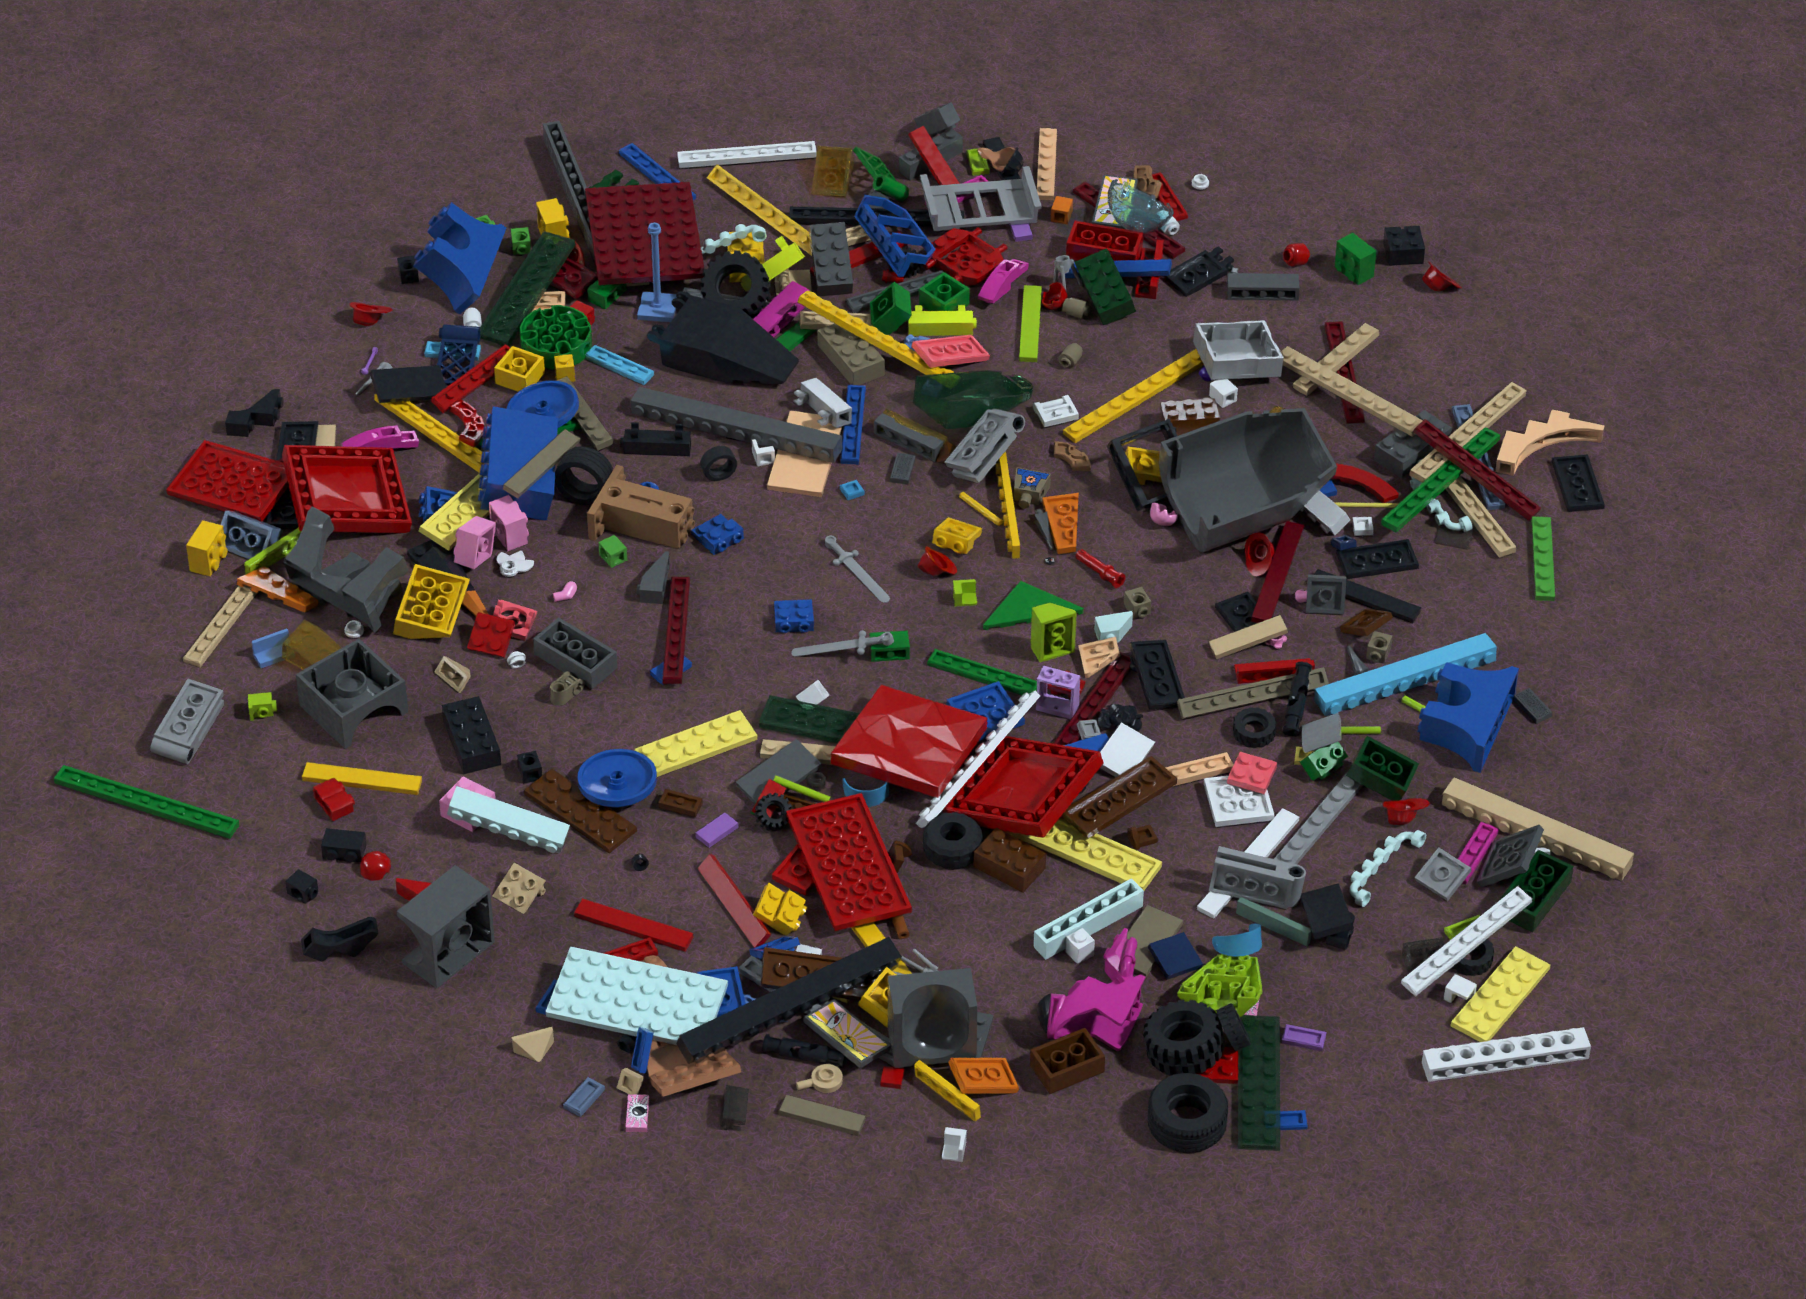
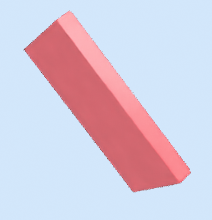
[911,335,990,367]

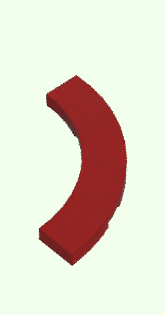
[1331,464,1399,503]

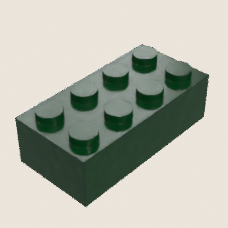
[1075,248,1136,325]
[1499,850,1574,933]

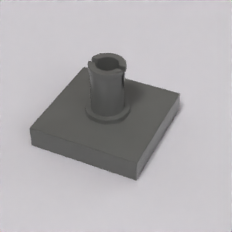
[1306,575,1346,614]

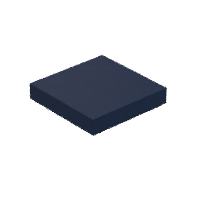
[1148,932,1203,979]

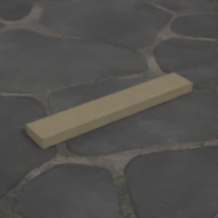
[503,429,580,498]

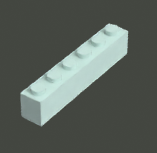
[447,786,570,853]
[1034,878,1144,960]

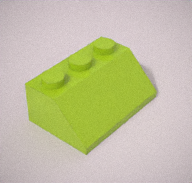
[1031,603,1077,662]

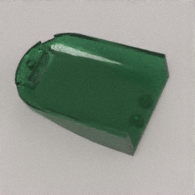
[913,370,1033,429]

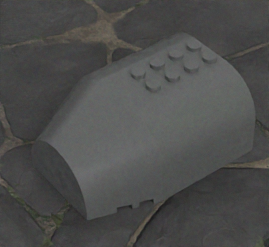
[1159,408,1337,552]

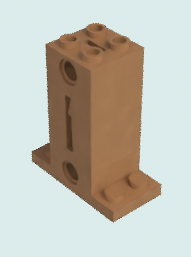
[587,465,695,549]

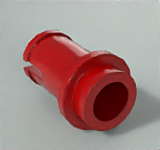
[882,269,904,283]

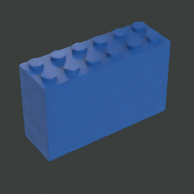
[478,406,558,520]

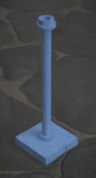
[637,223,677,322]

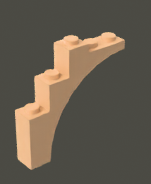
[1495,410,1604,476]

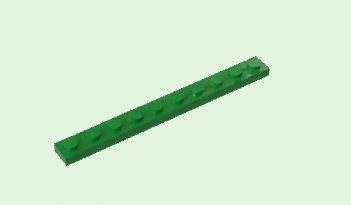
[1381,427,1500,533]
[54,765,239,839]

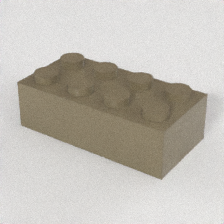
[817,323,885,385]

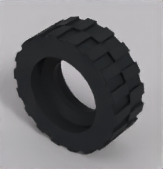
[1233,707,1276,748]
[1452,938,1494,976]
[1216,1003,1251,1051]

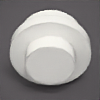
[1192,174,1209,190]
[344,620,364,638]
[507,651,526,668]

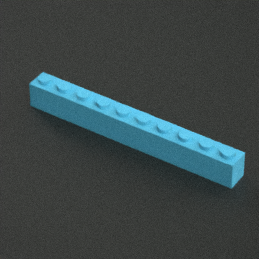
[1314,633,1497,716]

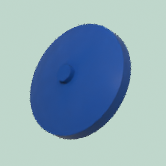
[507,381,579,428]
[578,749,657,807]

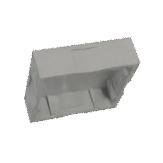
[1193,320,1284,380]

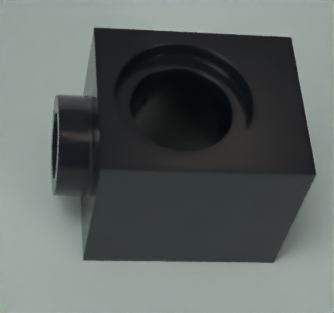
[397,255,419,284]
[517,751,542,784]
[285,869,319,904]

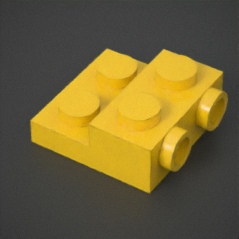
[1125,446,1162,485]
[932,517,982,554]
[753,883,807,936]

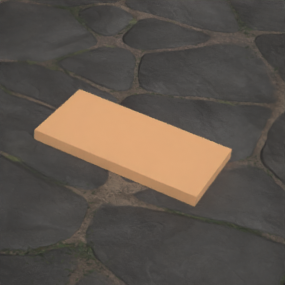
[767,411,843,497]

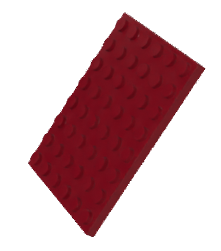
[585,182,705,285]

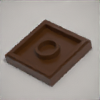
[1340,609,1393,636]

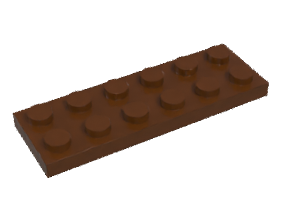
[1062,756,1177,839]
[524,769,637,854]
[761,947,877,1001]

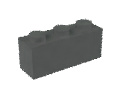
[914,102,961,137]

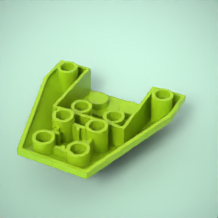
[1177,954,1263,1017]

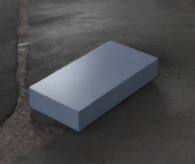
[563,1077,605,1117]

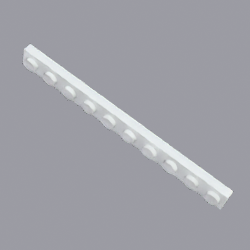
[916,690,1040,828]

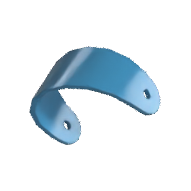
[842,778,889,807]
[1212,923,1262,957]

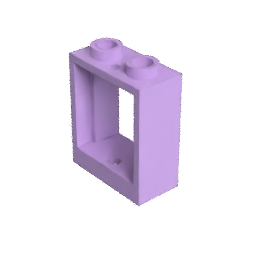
[1036,666,1080,719]

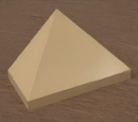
[434,656,471,693]
[512,1027,554,1062]

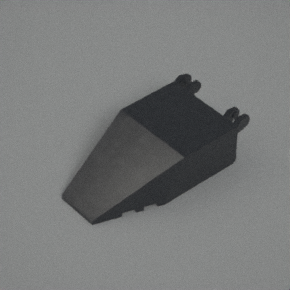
[647,291,799,384]

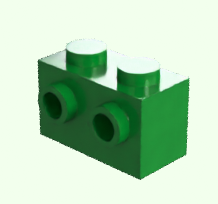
[1299,742,1349,781]

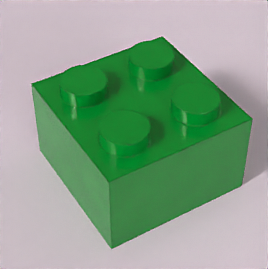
[1334,233,1376,285]
[919,272,970,311]
[870,282,912,335]

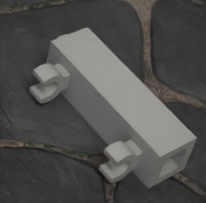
[794,378,852,428]

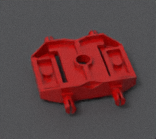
[923,227,1008,286]

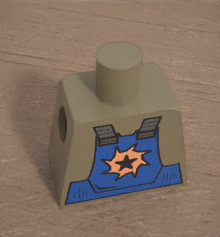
[1014,467,1051,509]

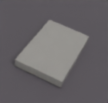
[1302,713,1342,753]

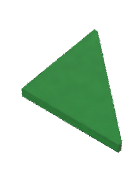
[983,581,1084,630]

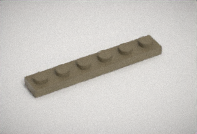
[557,376,613,451]

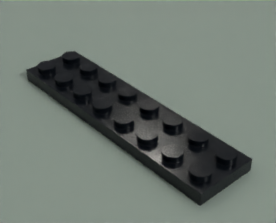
[267,421,319,529]

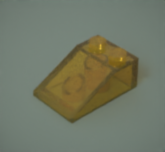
[811,146,855,197]
[282,620,341,670]

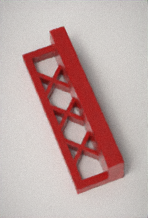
[1135,240,1164,299]
[1234,658,1315,684]

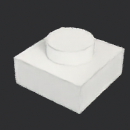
[1352,517,1373,536]

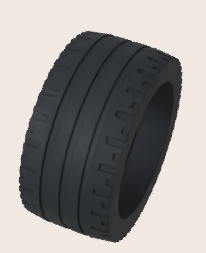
[555,446,613,505]

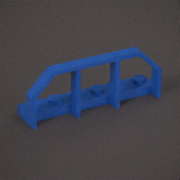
[854,195,936,277]

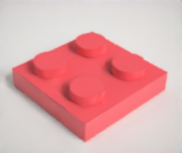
[1227,752,1277,794]

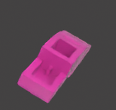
[978,259,1028,303]
[342,425,419,448]

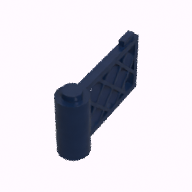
[437,324,480,386]

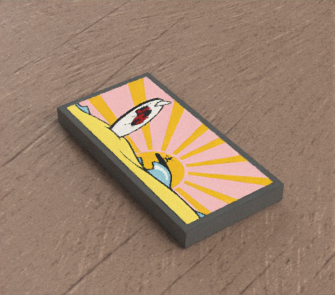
[1092,175,1138,230]
[803,999,891,1068]

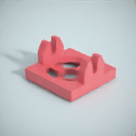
[493,600,537,641]

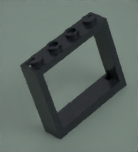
[1107,419,1177,511]

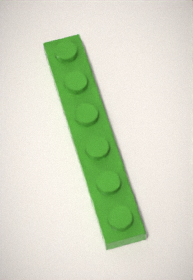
[1532,517,1555,601]

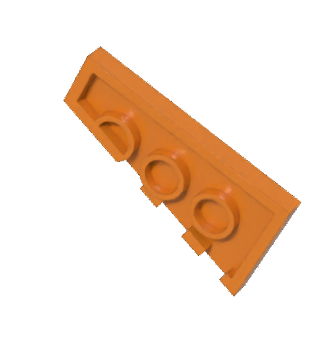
[1042,493,1079,554]
[237,566,318,613]

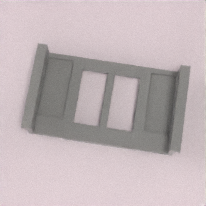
[920,166,1042,231]

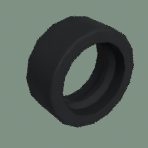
[700,446,737,481]

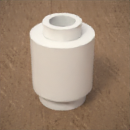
[1156,211,1180,236]
[463,308,482,331]

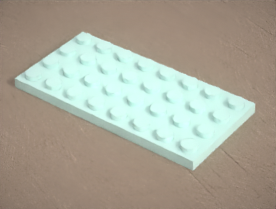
[546,946,728,1045]

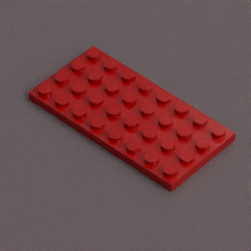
[786,793,912,931]

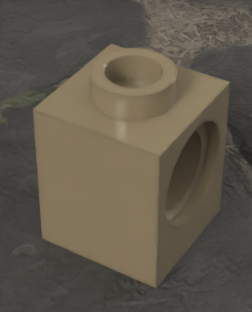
[1124,587,1151,619]
[1366,631,1392,664]

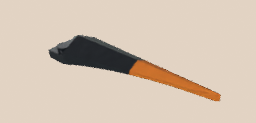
[407,540,488,617]

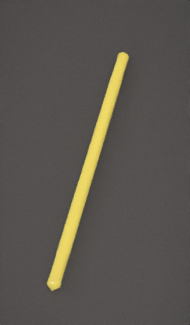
[1334,502,1399,508]

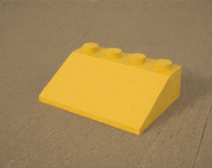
[393,564,470,639]

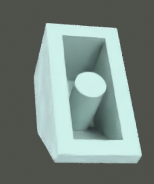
[1094,611,1133,643]

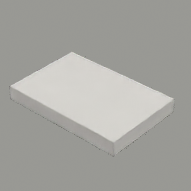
[1100,722,1155,777]

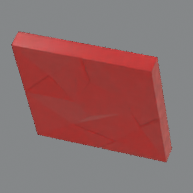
[282,445,412,533]
[831,685,987,798]
[943,736,1104,838]

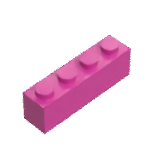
[753,281,810,337]

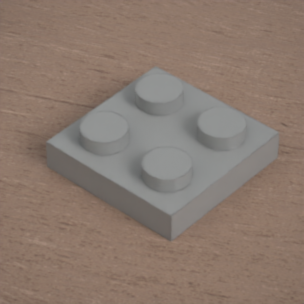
[1415,847,1472,901]

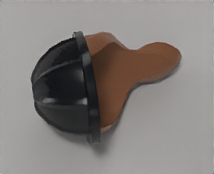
[977,147,1024,175]

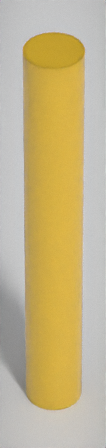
[959,492,1003,526]

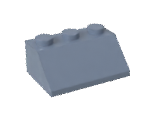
[221,510,283,559]

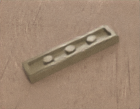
[779,1095,866,1136]

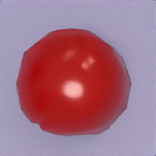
[1042,282,1068,310]
[360,851,391,881]

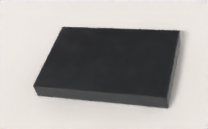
[1215,591,1257,632]

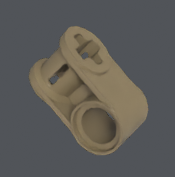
[550,671,585,706]

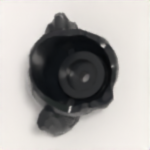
[1098,704,1143,732]

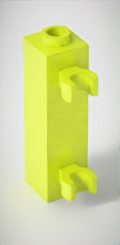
[741,236,805,292]
[908,305,977,336]

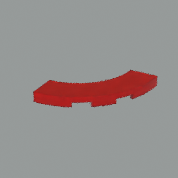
[450,400,484,448]

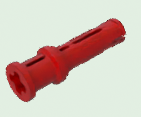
[1075,549,1126,589]

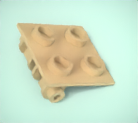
[775,268,811,296]
[493,863,546,914]

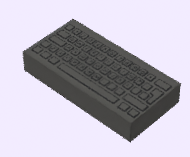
[890,453,916,485]
[1513,688,1552,724]

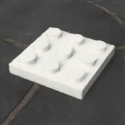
[1204,776,1274,827]

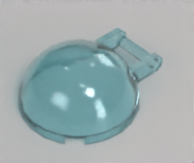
[1107,179,1174,233]

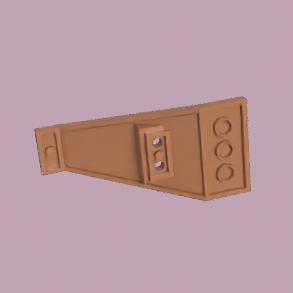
[640,955,741,1097]

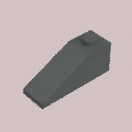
[636,551,670,604]

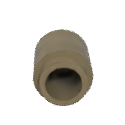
[1062,297,1090,319]
[1058,343,1083,369]

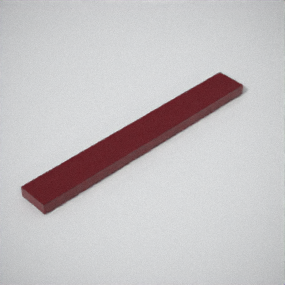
[1073,181,1185,259]
[1324,321,1365,424]
[1413,419,1541,521]
[1251,521,1304,623]
[663,577,690,684]
[1053,652,1132,745]

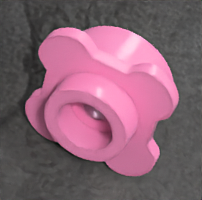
[1265,635,1287,649]

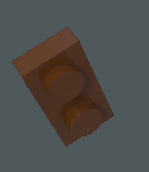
[658,789,703,817]

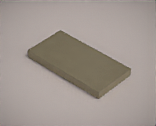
[1127,905,1183,977]

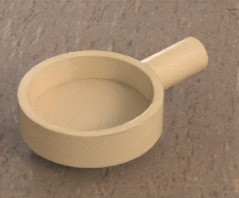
[796,1064,843,1093]

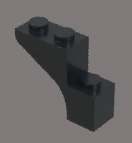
[225,389,284,437]
[301,917,378,962]

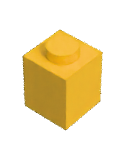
[554,354,575,382]

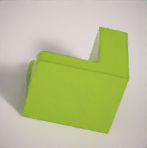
[953,579,977,606]

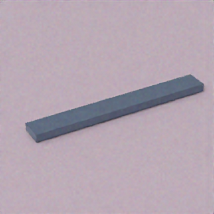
[1452,404,1505,510]

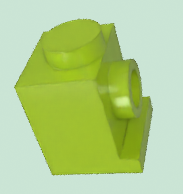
[248,692,277,721]

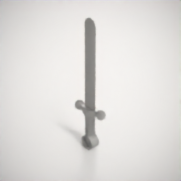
[825,535,890,602]
[792,630,894,657]

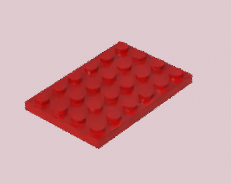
[166,440,289,522]

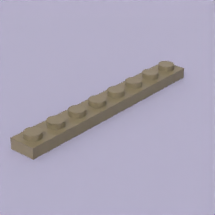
[1177,667,1329,720]

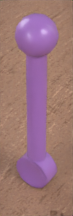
[361,347,378,375]

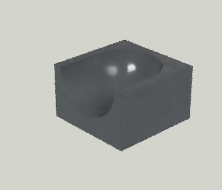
[296,639,408,749]
[397,865,495,988]
[888,968,977,1068]

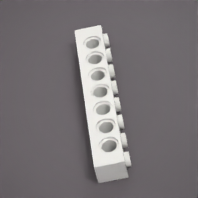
[1422,1027,1591,1082]

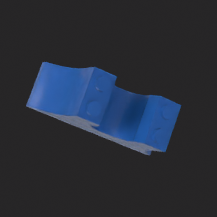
[413,202,506,314]
[1417,662,1519,773]

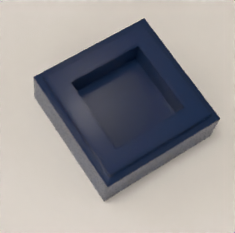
[1331,535,1357,551]

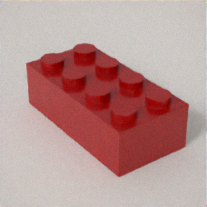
[1066,221,1143,261]

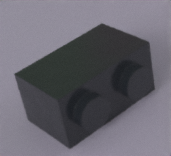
[321,828,367,862]

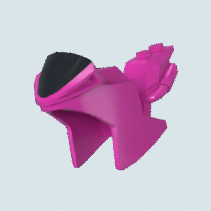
[1036,928,1146,1051]

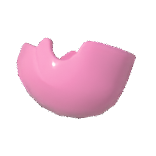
[1150,503,1178,526]

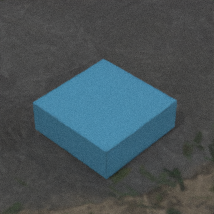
[840,480,865,500]

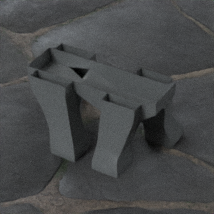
[283,506,408,633]

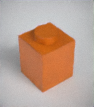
[1051,196,1073,225]

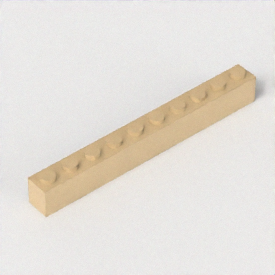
[1442,777,1634,881]

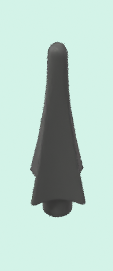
[1034,509,1054,551]
[1347,645,1369,675]

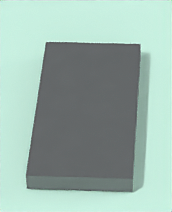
[736,739,822,804]

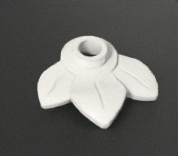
[497,551,534,577]

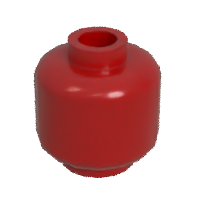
[1283,243,1310,267]

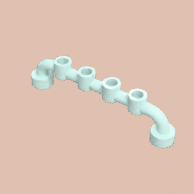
[701,224,767,254]
[1410,459,1473,532]
[1350,830,1426,907]

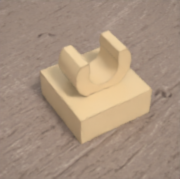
[617,1068,644,1095]

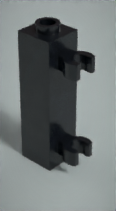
[620,422,691,457]

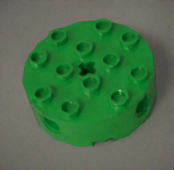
[520,305,592,370]

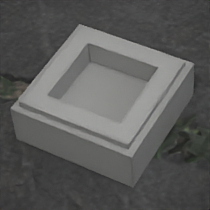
[1077,719,1101,740]

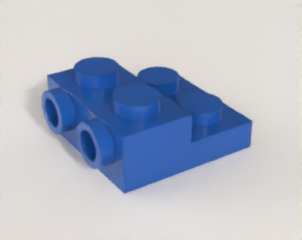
[419,486,458,523]
[691,514,744,555]
[774,599,814,633]

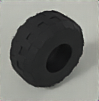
[923,812,983,869]

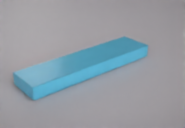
[585,345,654,385]

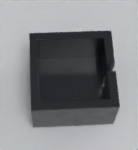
[1383,226,1425,266]

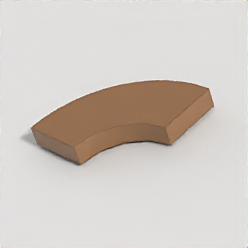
[1134,166,1162,199]
[1054,441,1091,471]

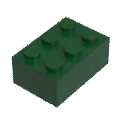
[1346,736,1419,801]

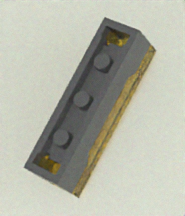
[874,409,947,462]

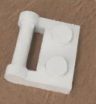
[1033,395,1079,427]

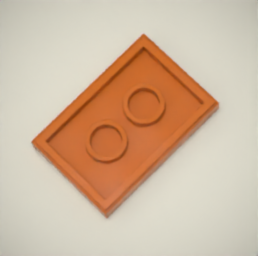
[948,1058,1019,1094]

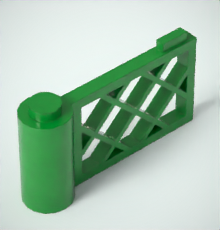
[853,147,909,202]

